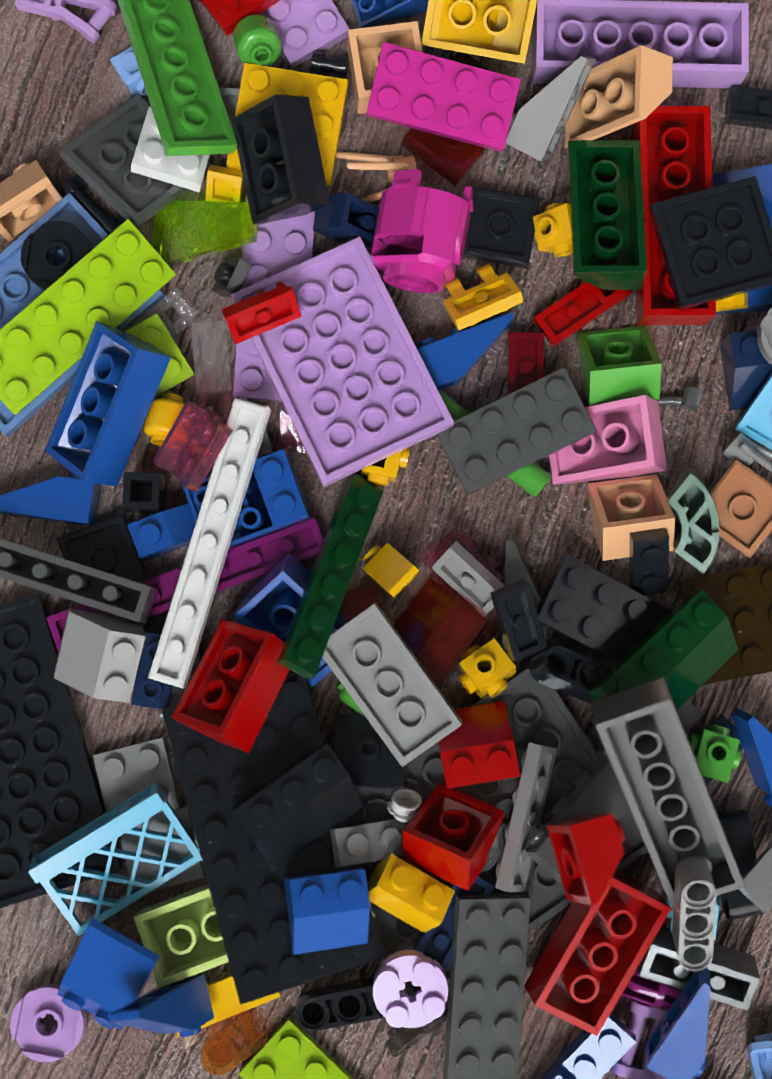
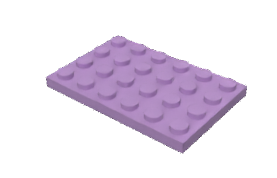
[231,237,454,487]

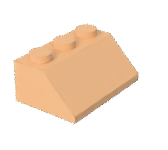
[565,45,673,149]

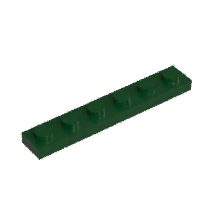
[277,474,383,679]

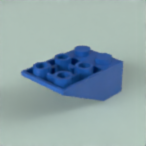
[183,449,313,548]

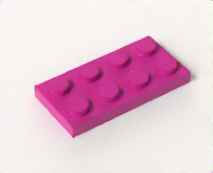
[366,42,521,152]

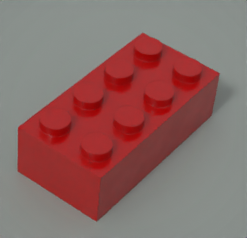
[524,870,672,1036]

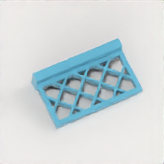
[28,781,201,936]

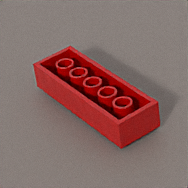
[632,106,716,326]

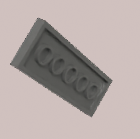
[443,894,531,1079]

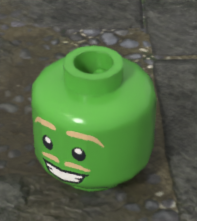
[233,14,282,67]

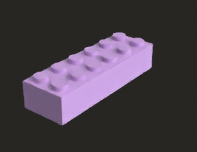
[532,0,749,89]

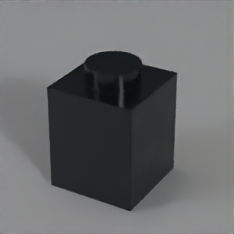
[122,472,167,513]

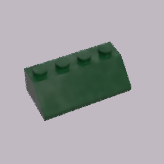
[568,140,647,290]
[588,589,738,710]

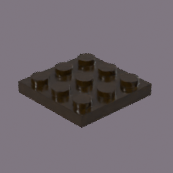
[678,562,772,685]

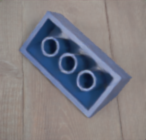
[45,321,171,487]

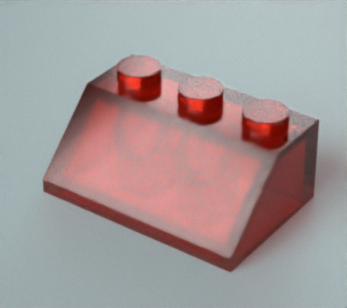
[393,578,488,687]

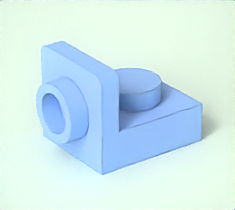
[110,46,147,97]

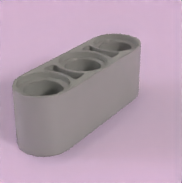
[672,857,717,971]

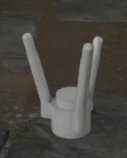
[722,432,772,472]

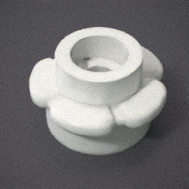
[387,788,422,822]

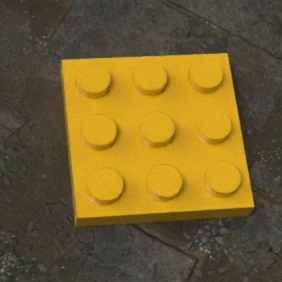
[226,63,348,186]

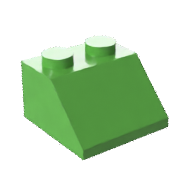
[577,326,662,406]

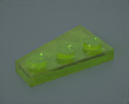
[152,200,258,265]

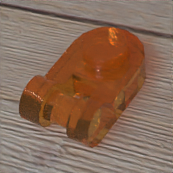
[201,1010,269,1075]

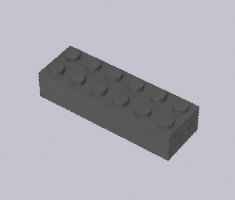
[591,677,745,909]

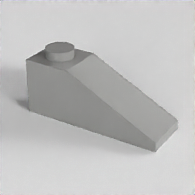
[506,56,596,161]

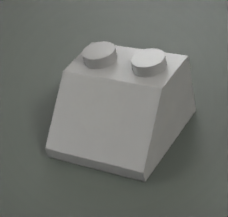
[53,609,146,703]

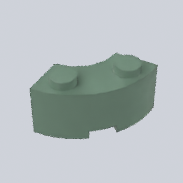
[666,467,719,573]

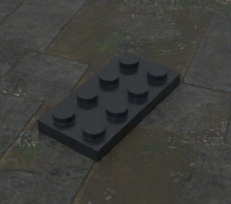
[537,554,672,664]

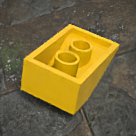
[421,0,537,64]

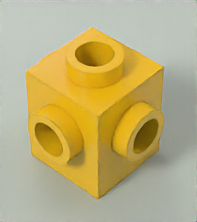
[533,203,572,257]
[458,638,516,699]

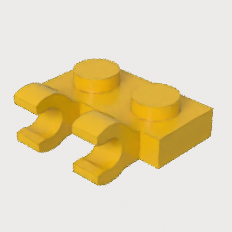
[443,263,523,331]

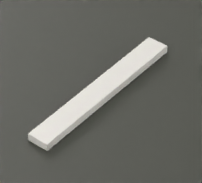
[148,398,271,689]

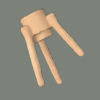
[336,151,416,203]

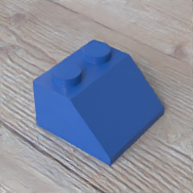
[284,867,370,955]

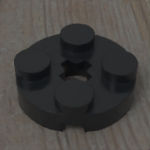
[21,221,93,291]

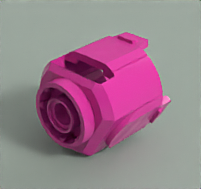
[370,169,474,294]

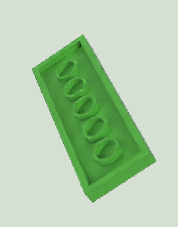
[117,0,238,156]

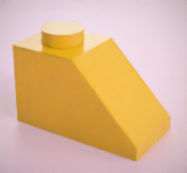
[362,543,419,599]

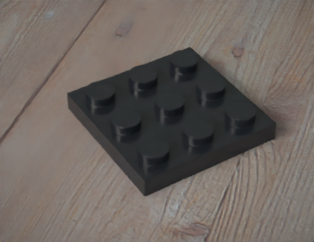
[649,176,772,311]

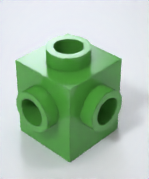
[688,723,742,783]

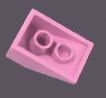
[549,395,667,485]

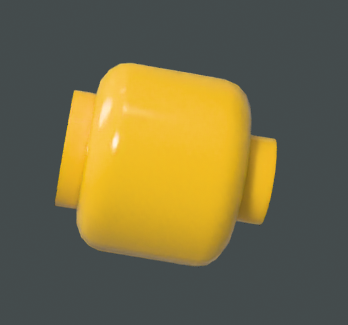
[143,393,193,448]

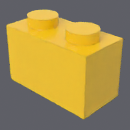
[367,853,455,933]

